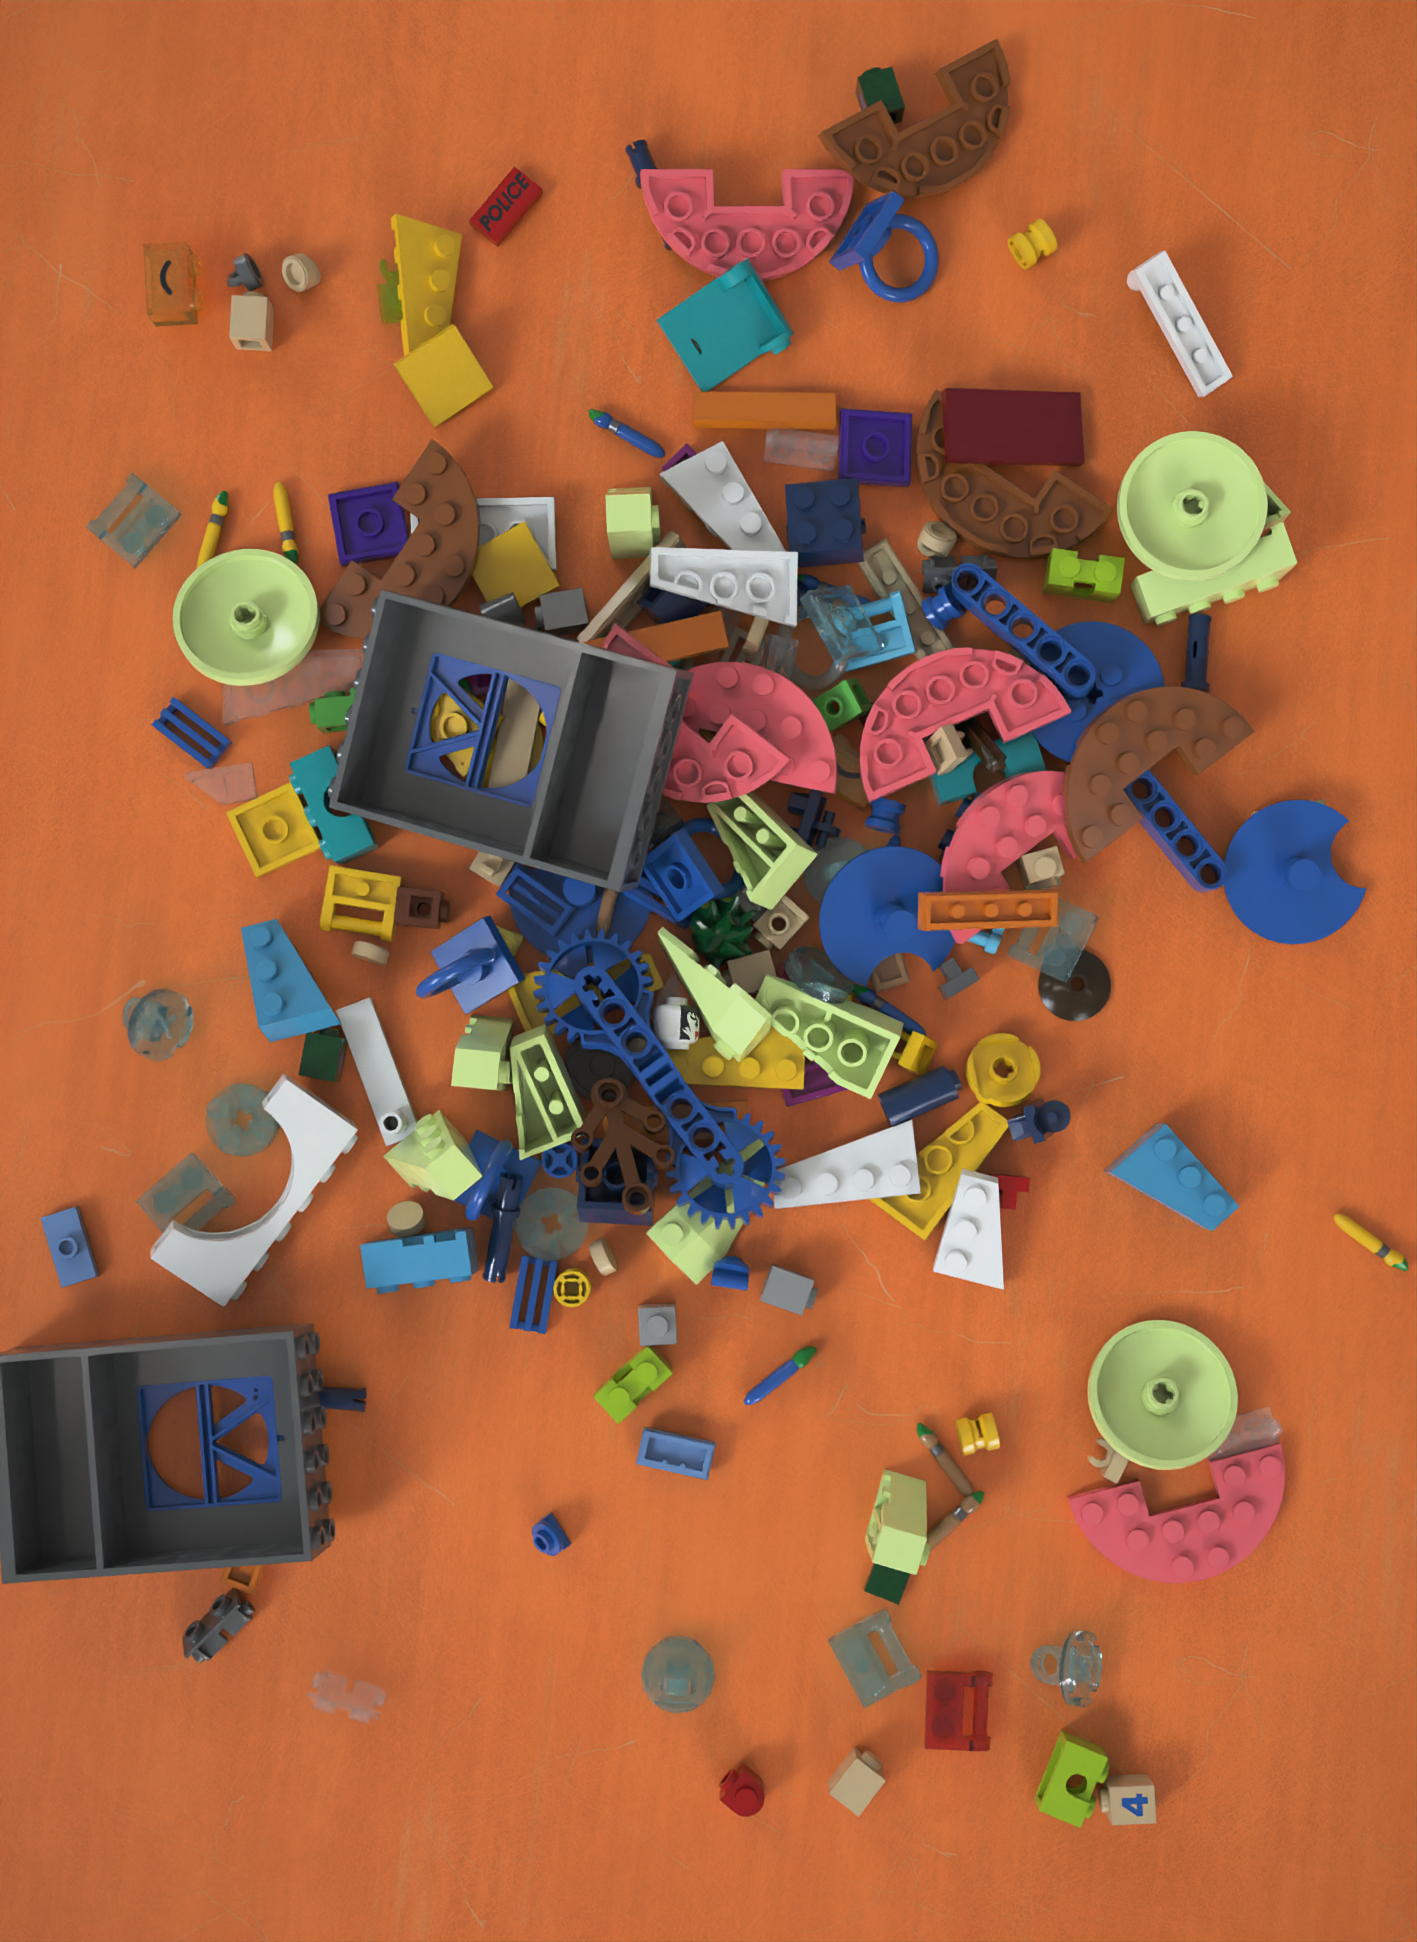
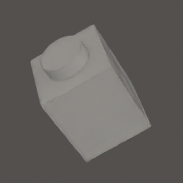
[535,588,589,636]
[760,1263,818,1315]
[638,1303,678,1346]

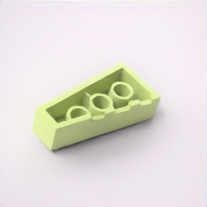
[1130,522,1297,626]

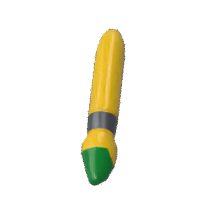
[273,481,299,564]
[197,491,228,568]
[1334,1214,1409,1271]

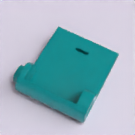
[656,257,794,391]

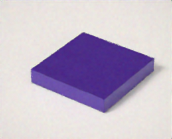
[838,408,912,487]
[328,482,409,567]

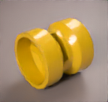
[1008,219,1058,270]
[553,1268,592,1308]
[955,1412,1000,1456]

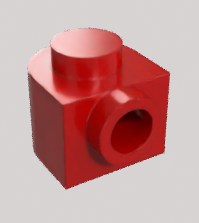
[719,1762,765,1817]

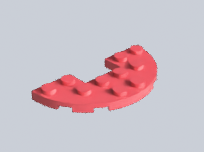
[640,169,854,281]
[602,624,792,803]
[859,647,1072,803]
[682,662,837,794]
[940,770,1078,944]
[1067,1441,1285,1583]

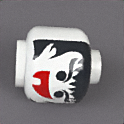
[652,997,700,1050]

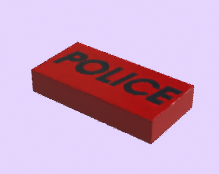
[469,166,543,247]

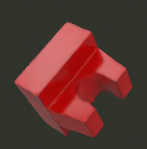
[988,1173,1030,1210]

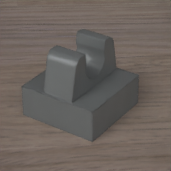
[937,958,980,1000]

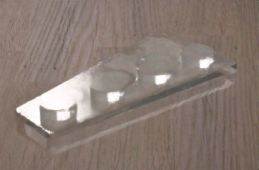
[223,649,365,726]

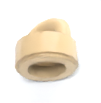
[282,253,321,292]
[917,521,957,558]

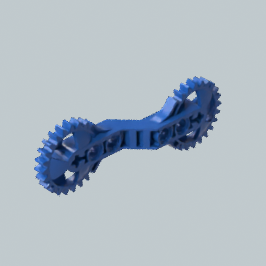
[533,929,785,1230]

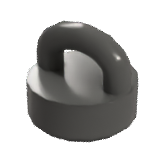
[226,253,264,292]

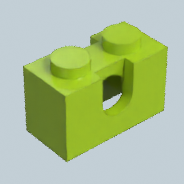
[1042,548,1125,603]
[593,1345,673,1424]
[1034,1730,1110,1828]

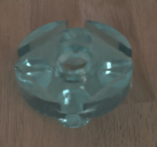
[206,1084,280,1156]
[515,1187,588,1261]

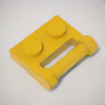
[320,865,403,942]

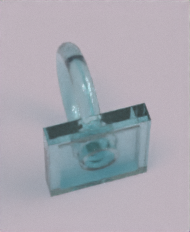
[776,585,885,690]

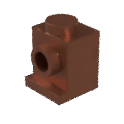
[393,887,450,930]

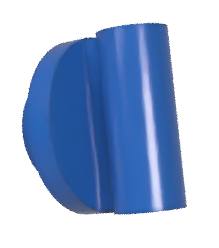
[711,1256,750,1291]
[532,1512,572,1556]

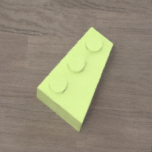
[605,487,661,559]
[707,791,818,910]
[451,1014,514,1091]
[510,1024,587,1160]
[383,1110,482,1201]
[865,1469,931,1575]

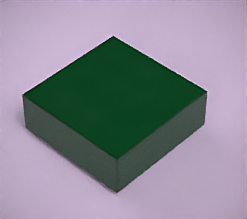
[863,1563,910,1605]

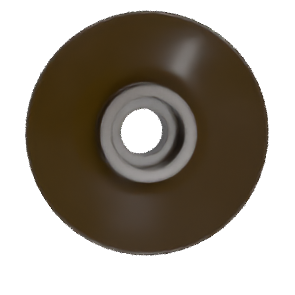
[1038,949,1111,1021]

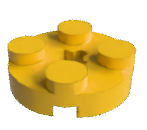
[966,1033,1041,1107]

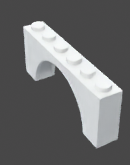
[150,1073,358,1307]

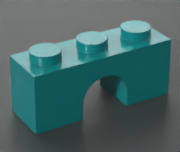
[929,732,1046,807]
[289,745,379,866]

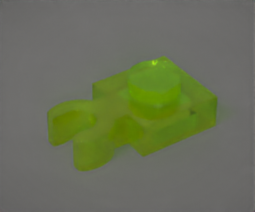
[377,259,403,324]

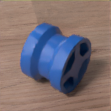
[921,584,967,630]
[864,798,906,835]
[541,1142,580,1178]

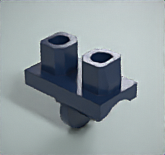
[787,789,841,848]
[1007,1099,1071,1144]

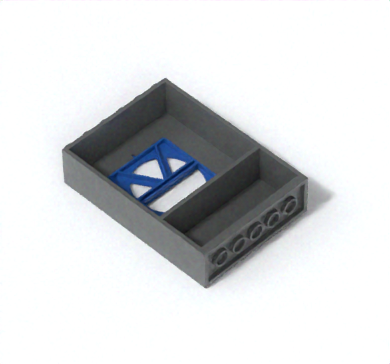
[328,589,694,892]
[0,1323,335,1584]

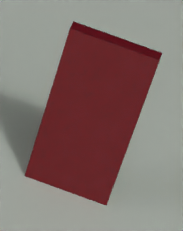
[941,388,1085,466]

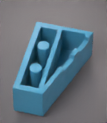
[241,919,341,1042]
[1104,1123,1240,1231]
[360,1226,480,1294]

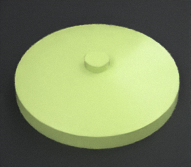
[1117,431,1268,581]
[172,549,320,686]
[1087,1320,1238,1470]

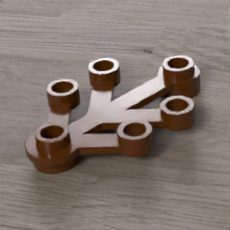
[571,1077,675,1215]

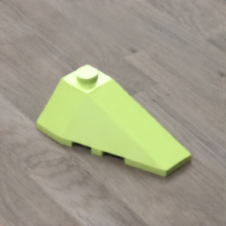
[658,927,771,1063]
[755,974,904,1099]
[646,1140,777,1284]

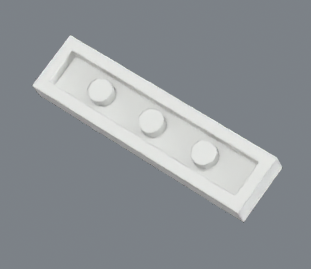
[1127,251,1233,397]
[336,997,418,1146]

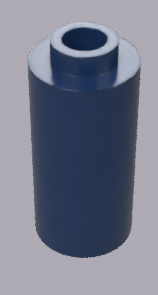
[877,1065,963,1127]

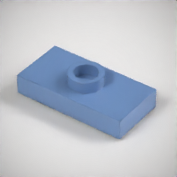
[40,1206,100,1288]
[636,1426,716,1480]

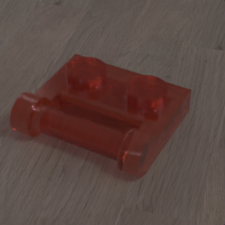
[924,1670,993,1751]

